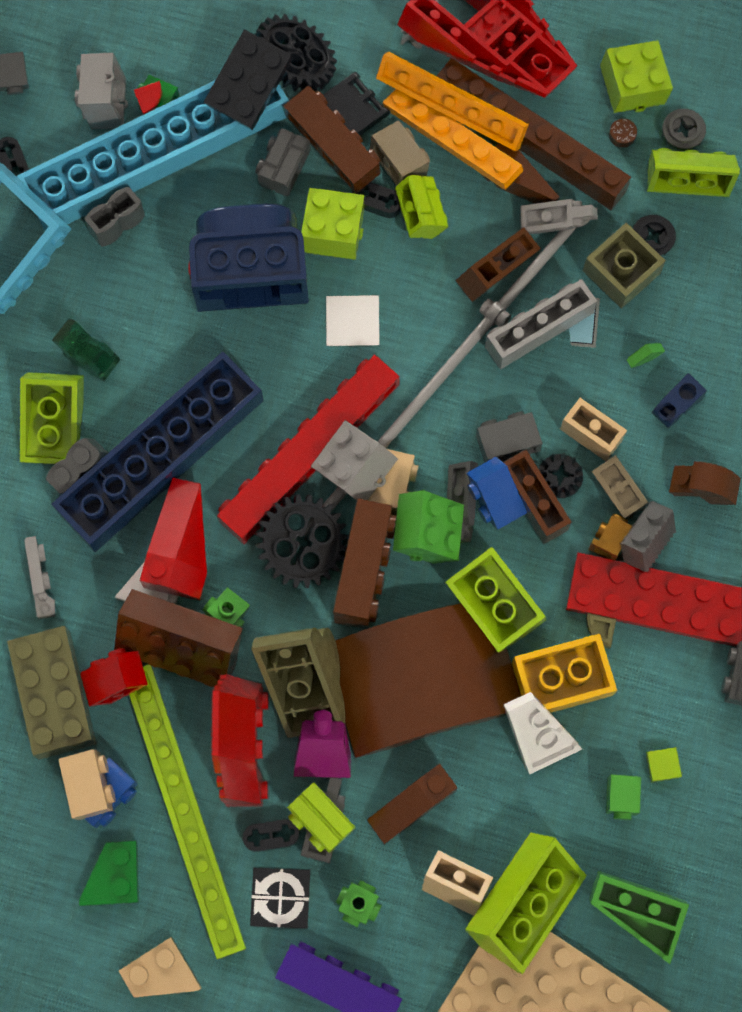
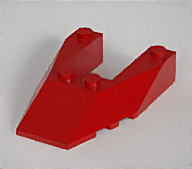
[397,0,577,98]
[212,675,269,807]

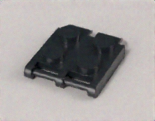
[323,72,390,136]

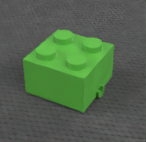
[393,490,464,564]

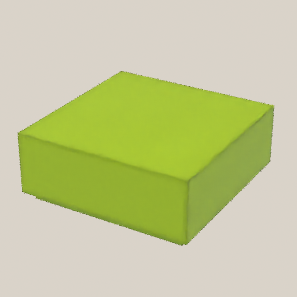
[646,747,682,782]

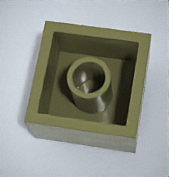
[583,223,666,309]

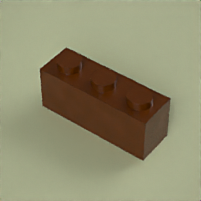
[503,450,572,544]

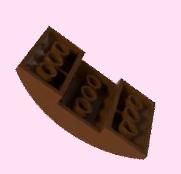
[335,603,521,758]

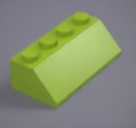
[465,832,587,974]

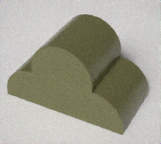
[252,628,345,738]

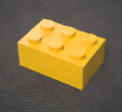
[512,634,617,713]

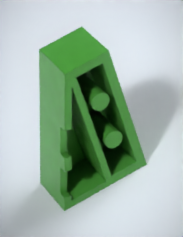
[589,871,689,964]

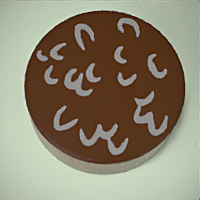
[609,119,637,148]

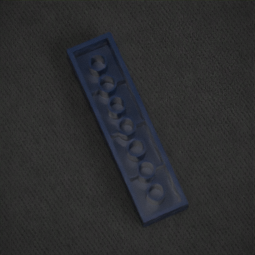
[51,351,264,552]

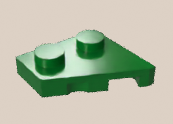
[79,841,139,906]

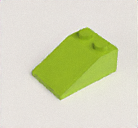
[20,372,84,464]

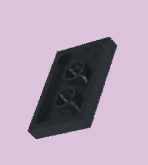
[204,29,293,130]

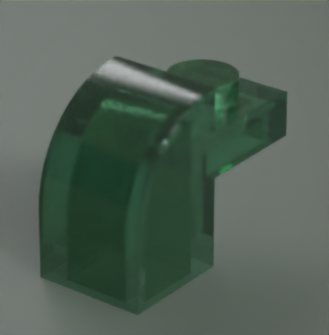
[52,318,121,381]

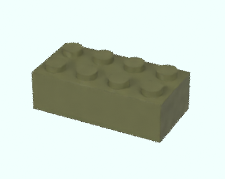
[7,626,97,760]

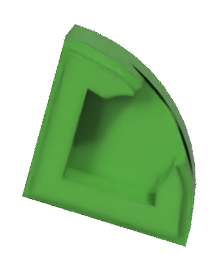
[627,343,665,368]

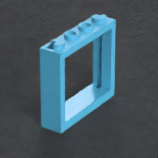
[0,163,72,314]

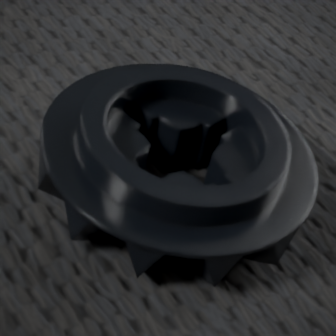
[633,215,676,256]
[539,453,583,498]

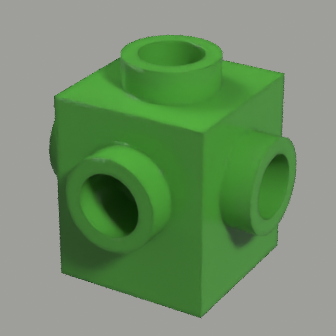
[202,587,250,628]
[336,880,382,928]

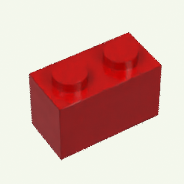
[80,648,148,707]

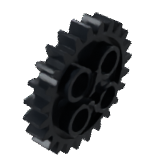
[255,14,337,92]
[254,494,349,588]

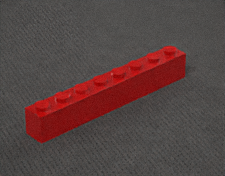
[217,355,400,545]

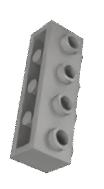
[485,279,597,370]

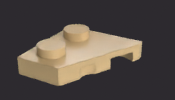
[119,937,202,998]

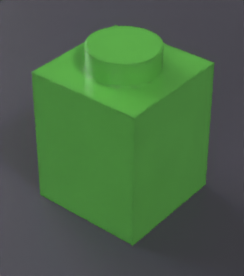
[606,774,641,820]

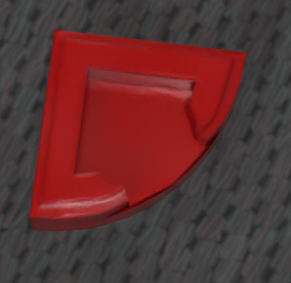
[134,81,162,115]

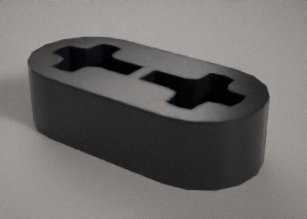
[0,137,29,175]
[352,182,401,218]
[243,819,300,852]

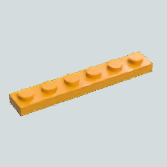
[376,51,529,151]
[383,89,523,190]

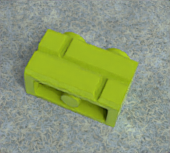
[395,175,448,239]
[287,782,356,853]

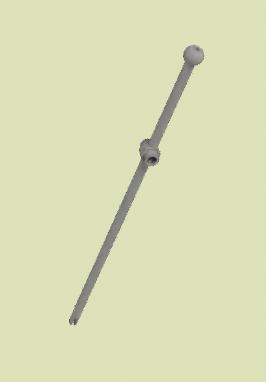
[304,205,589,536]

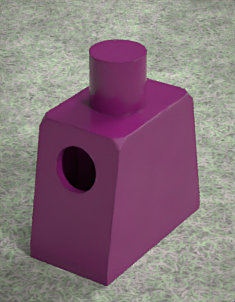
[294,710,351,778]

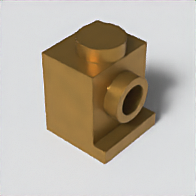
[588,514,632,560]

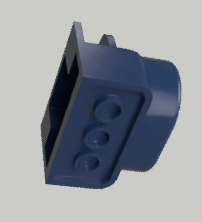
[189,204,309,312]

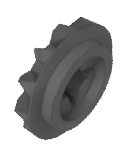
[662,109,706,150]

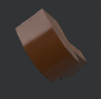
[669,462,741,505]

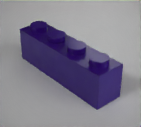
[275,941,402,1012]

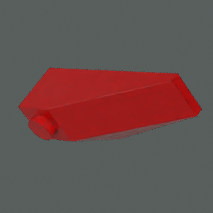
[139,478,207,601]

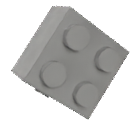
[75,53,128,129]
[311,420,398,500]

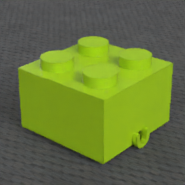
[600,40,673,113]
[301,187,364,260]

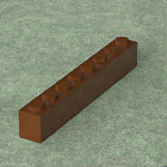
[437,58,631,211]

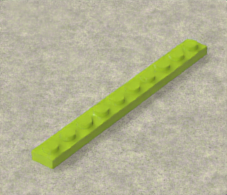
[129,664,247,960]

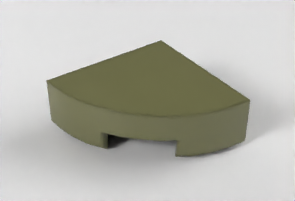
[586,613,616,649]

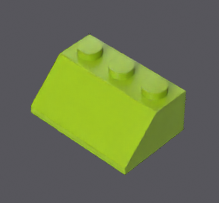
[647,148,740,197]
[445,547,547,653]

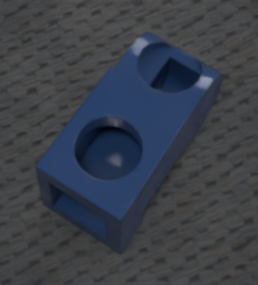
[652,373,707,429]

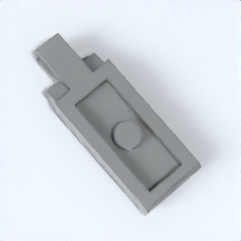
[521,199,598,234]
[24,536,55,619]

